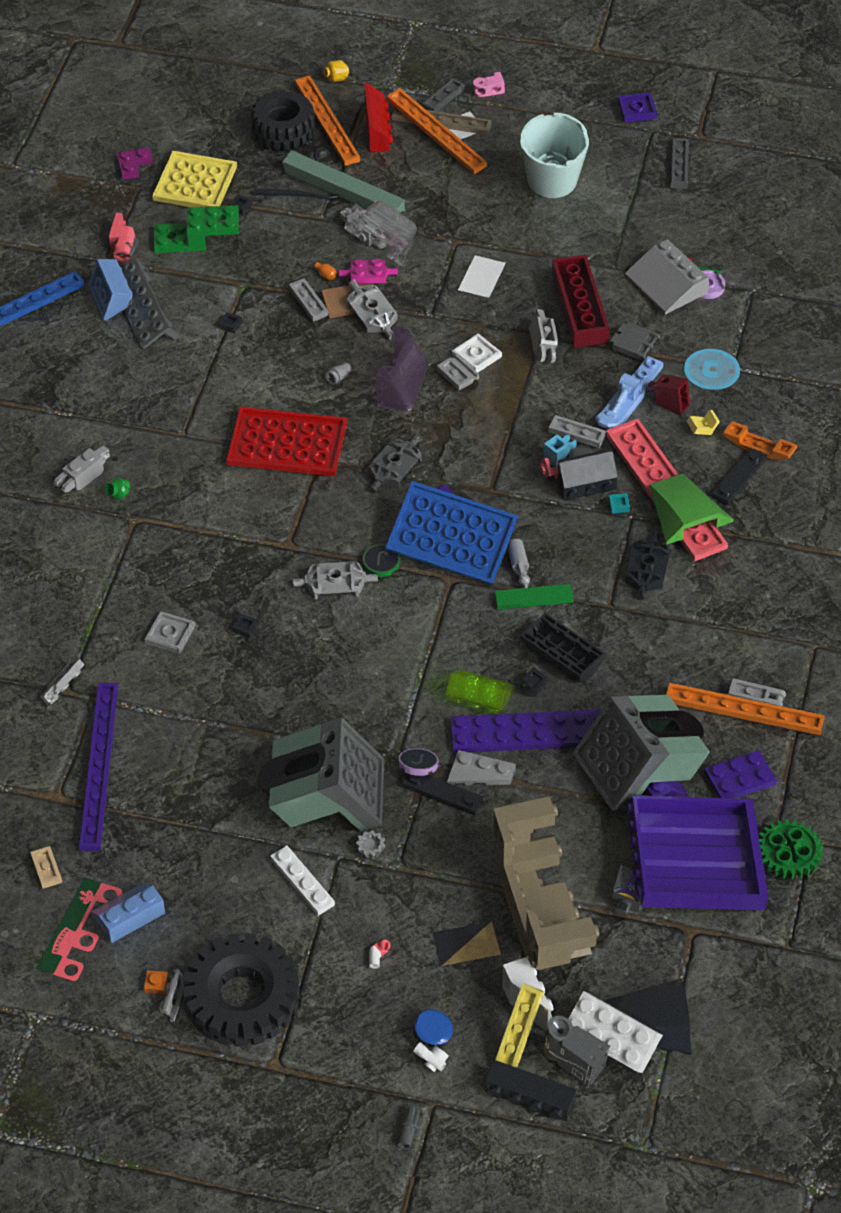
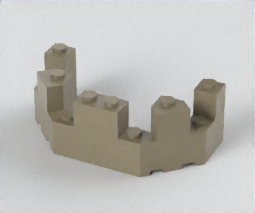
[493,796,599,970]

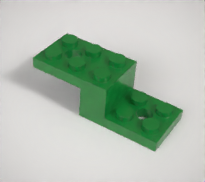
[154,205,239,253]

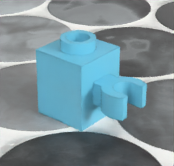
[544,434,577,467]

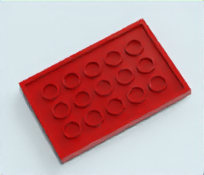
[227,406,348,477]

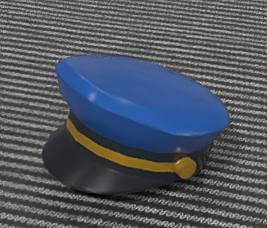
[413,1009,453,1048]

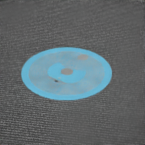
[684,349,740,390]

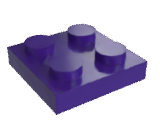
[618,92,657,122]

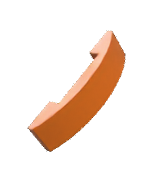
[723,421,797,460]

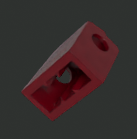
[648,374,690,416]

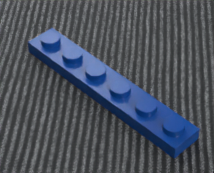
[0,271,85,326]

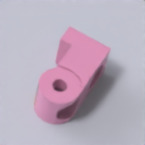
[473,72,505,97]

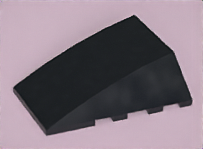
[603,978,691,1055]

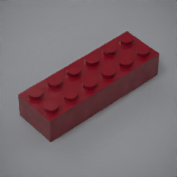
[552,255,609,348]

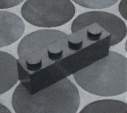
[485,1060,577,1122]

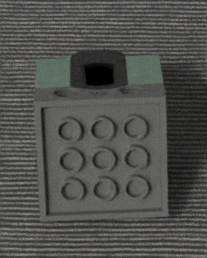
[573,695,710,812]
[257,717,384,832]

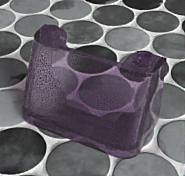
[376,326,428,412]

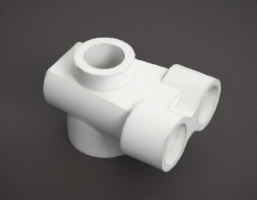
[413,1042,449,1072]

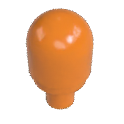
[314,262,337,280]

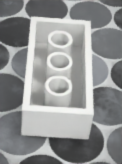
[569,991,663,1073]

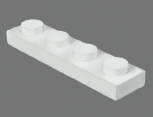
[270,846,335,916]

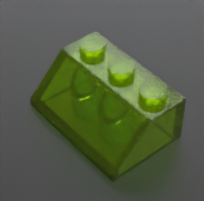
[445,669,515,714]

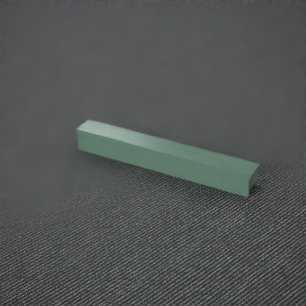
[282,150,405,221]

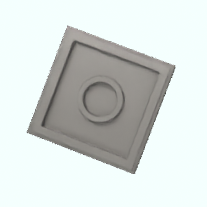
[144,611,196,654]

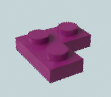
[117,147,153,180]

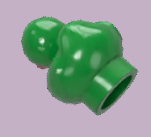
[105,477,130,500]

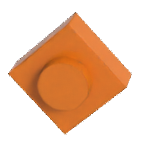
[144,970,169,994]

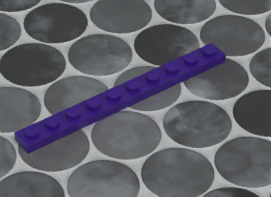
[79,683,119,851]

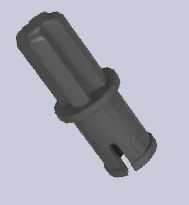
[398,1105,420,1149]

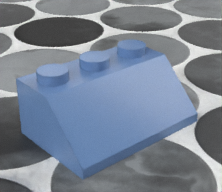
[88,259,132,320]
[90,882,165,943]

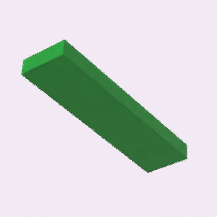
[495,584,573,610]

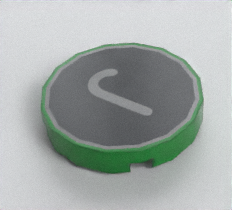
[363,544,400,577]

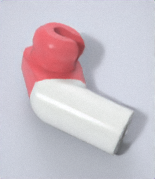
[369,939,391,969]

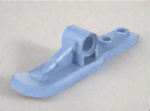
[595,356,663,430]

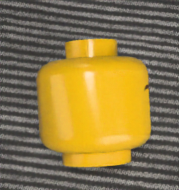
[323,60,349,82]

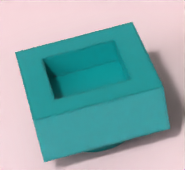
[609,493,630,514]

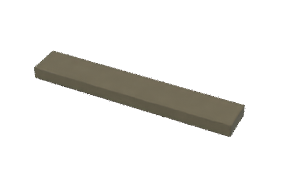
[392,107,492,135]

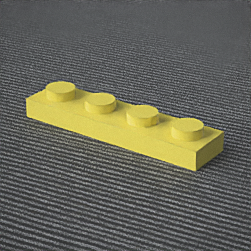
[496,983,544,1068]

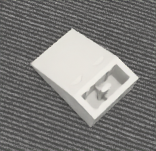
[502,957,553,1032]

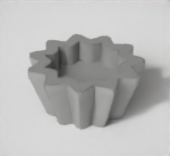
[356,830,385,859]

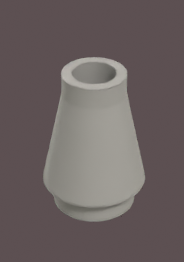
[325,362,351,385]

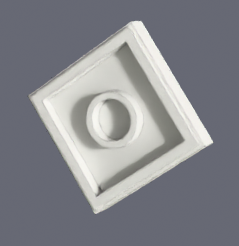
[452,334,502,372]

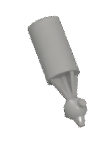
[507,539,530,588]

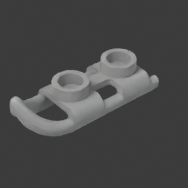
[159,969,184,1022]

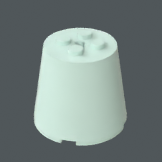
[521,113,589,198]

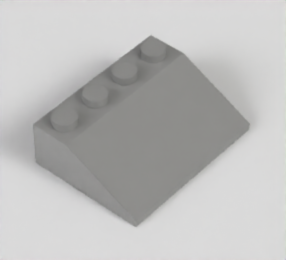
[625,239,709,314]

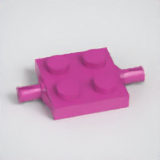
[339,259,398,284]

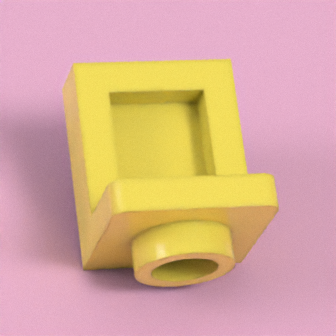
[687,410,719,435]

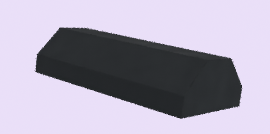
[520,613,605,681]

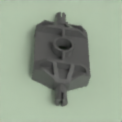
[368,435,422,493]

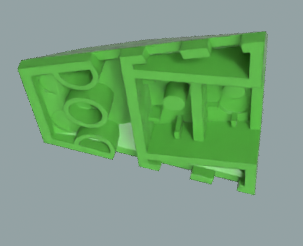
[650,474,734,545]

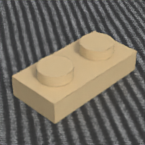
[30,846,62,889]

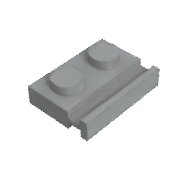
[437,354,479,391]

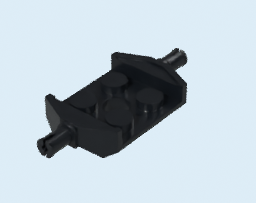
[625,532,671,600]

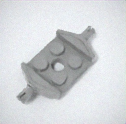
[347,280,398,340]
[293,561,378,599]

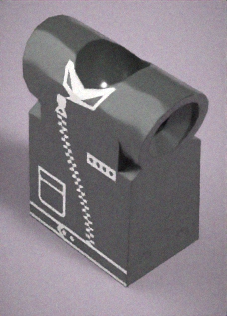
[543,1015,610,1087]

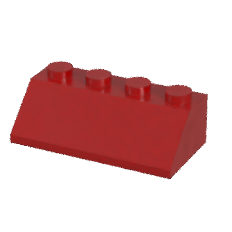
[364,83,393,152]

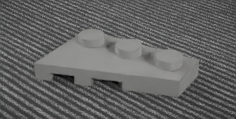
[447,750,516,786]

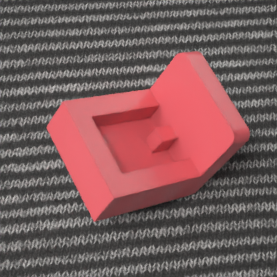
[540,458,558,479]

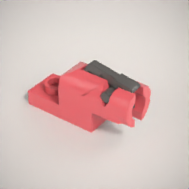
[109,213,139,262]

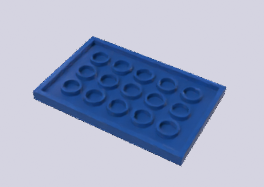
[386,481,518,586]

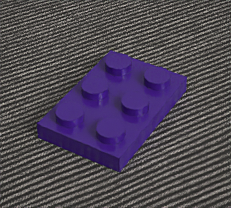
[704,750,777,799]

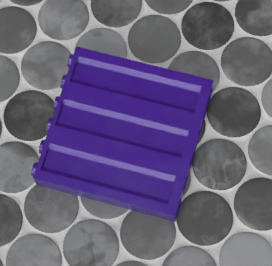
[627,795,768,910]

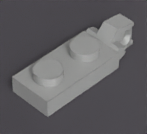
[40,659,85,705]

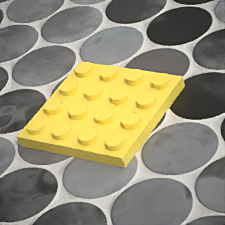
[152,151,237,207]

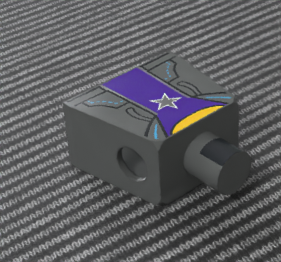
[612,865,643,916]

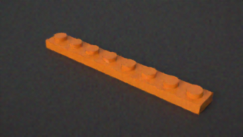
[295,75,360,166]
[387,88,487,175]
[666,683,825,735]

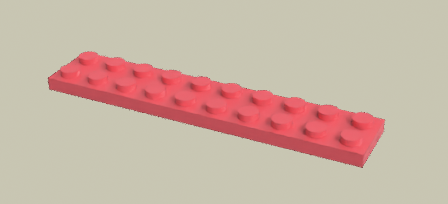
[606,419,728,561]

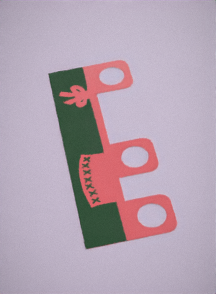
[36,877,122,981]

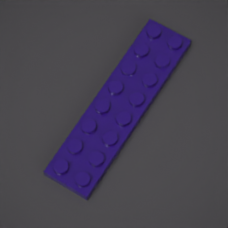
[451,709,602,753]

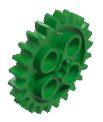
[759,819,823,880]

